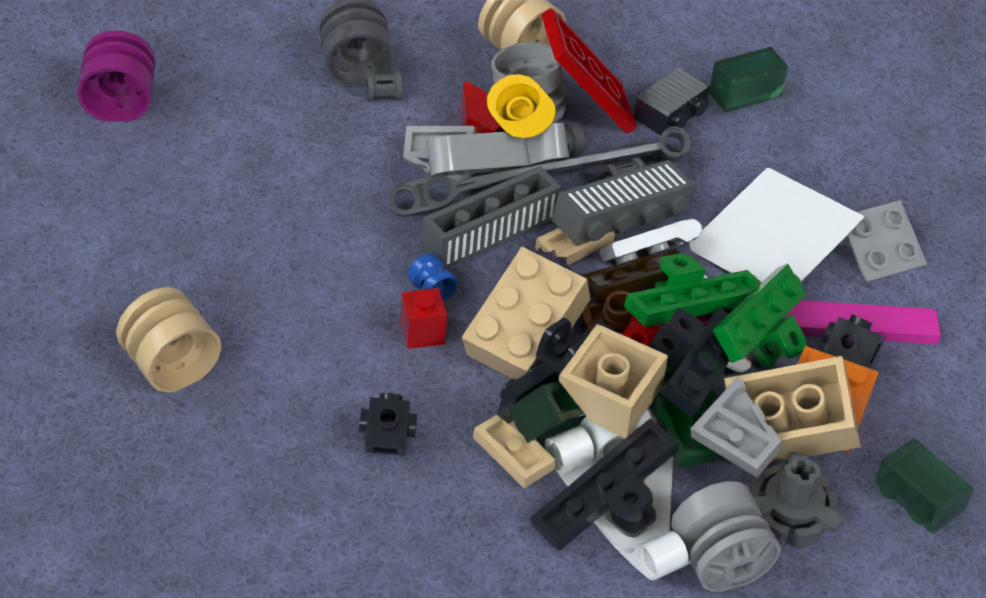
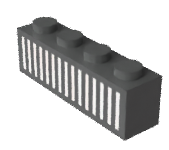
[551,160,695,246]
[420,166,561,269]

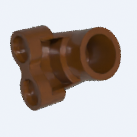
[581,291,633,333]

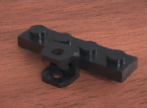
[649,307,730,417]
[497,317,616,424]
[530,418,679,551]

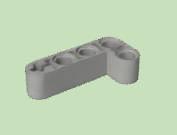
[426,123,570,176]

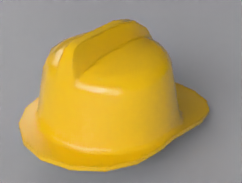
[487,74,556,139]

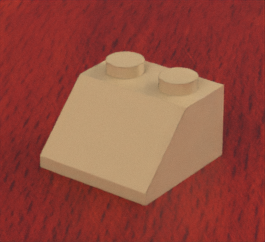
[559,324,668,438]

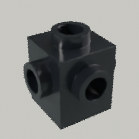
[822,314,885,369]
[359,393,418,456]

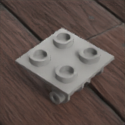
[839,200,927,282]

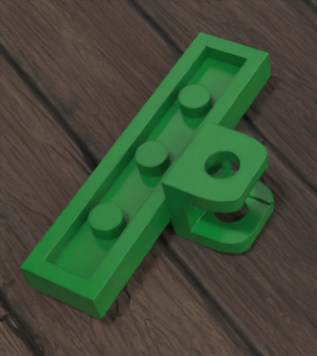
[624,253,762,327]
[712,264,807,368]

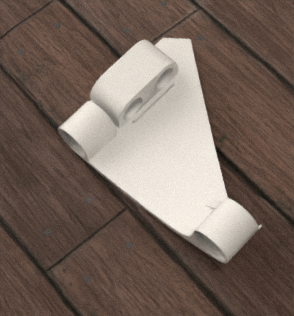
[545,407,691,580]

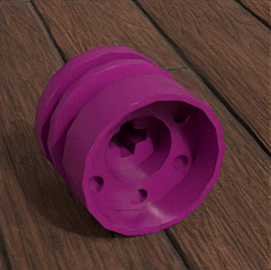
[77,30,156,122]

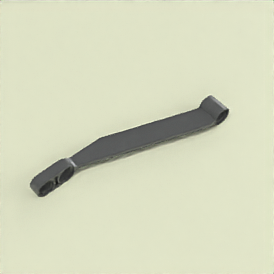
[389,127,691,217]

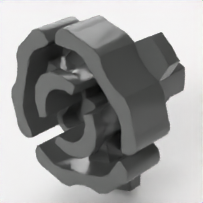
[750,452,844,549]

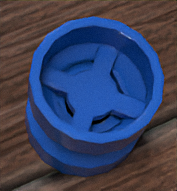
[407,253,458,301]

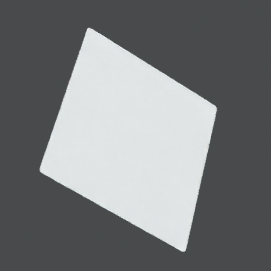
[689,168,864,282]

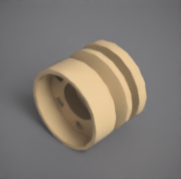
[478,0,566,50]
[116,287,221,393]

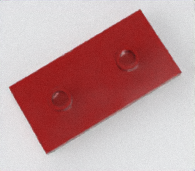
[541,8,637,133]

